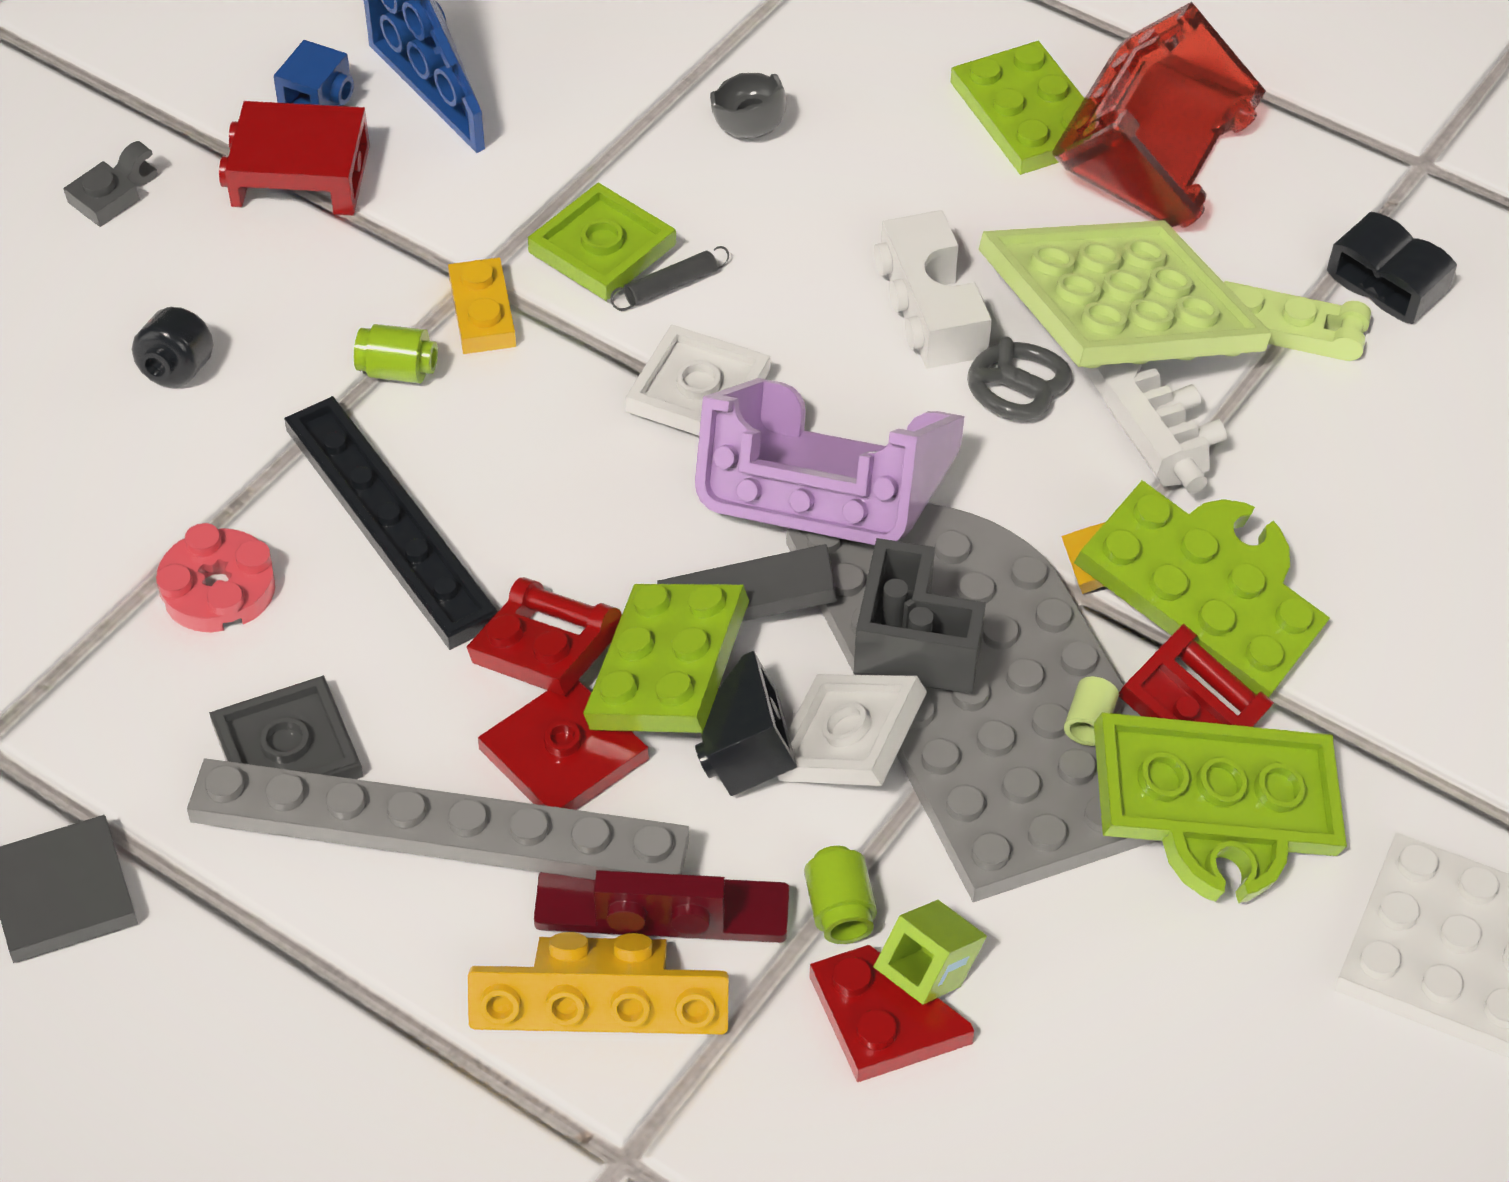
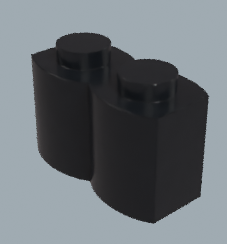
[1327,212,1457,324]

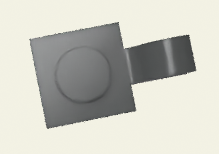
[63,141,158,227]

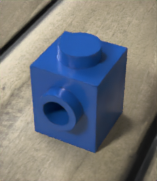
[273,40,354,106]

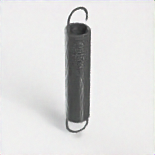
[611,246,729,311]

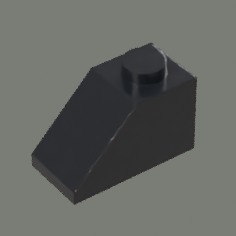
[695,651,797,796]

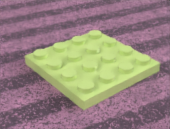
[978,220,1272,368]

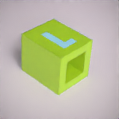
[873,899,987,1005]

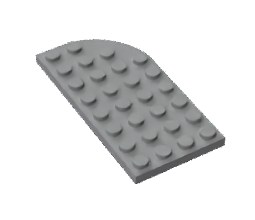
[786,504,1156,903]

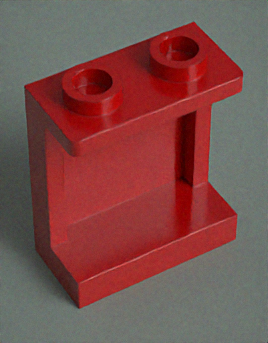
[219,101,370,216]

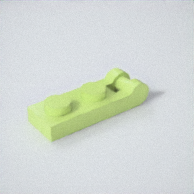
[1224,281,1371,361]

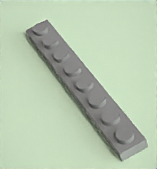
[187,758,689,880]

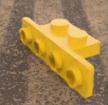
[468,932,729,1034]

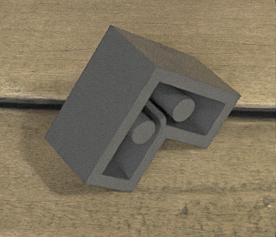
[853,538,986,694]

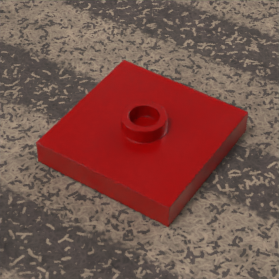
[478,680,649,810]

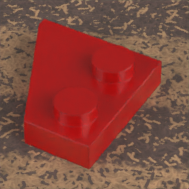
[809,945,974,1083]

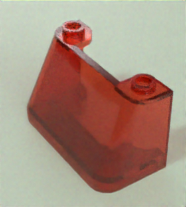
[1052,1,1266,228]

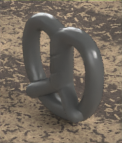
[967,336,1071,421]

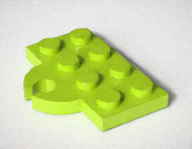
[1074,480,1330,697]
[1094,712,1347,904]

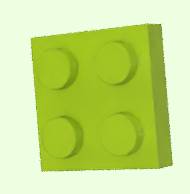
[527,182,676,301]

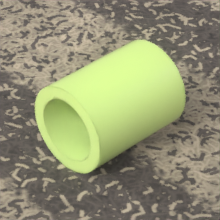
[1064,676,1119,746]

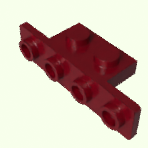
[533,870,790,943]

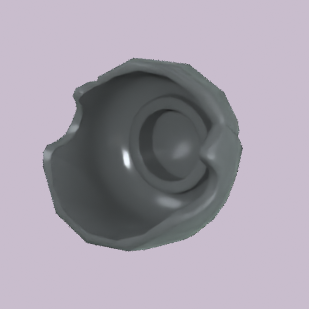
[710,73,787,138]

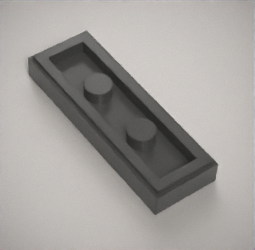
[657,544,837,622]

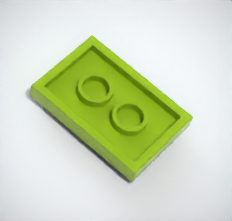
[950,40,1111,175]
[583,584,749,733]

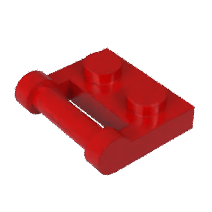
[466,577,622,696]
[1119,624,1274,727]

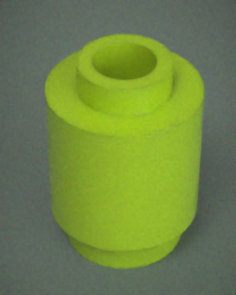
[353,324,438,384]
[804,845,877,944]

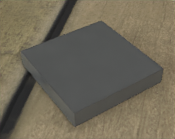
[209,675,363,779]
[0,814,138,964]

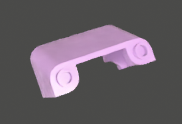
[695,378,965,545]

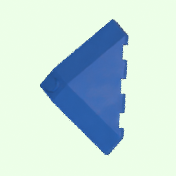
[363,0,485,153]

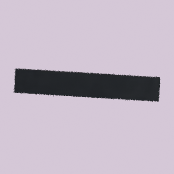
[284,396,498,650]

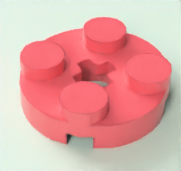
[156,523,276,633]

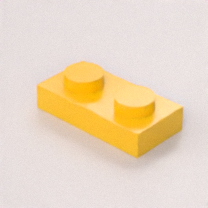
[448,257,516,354]

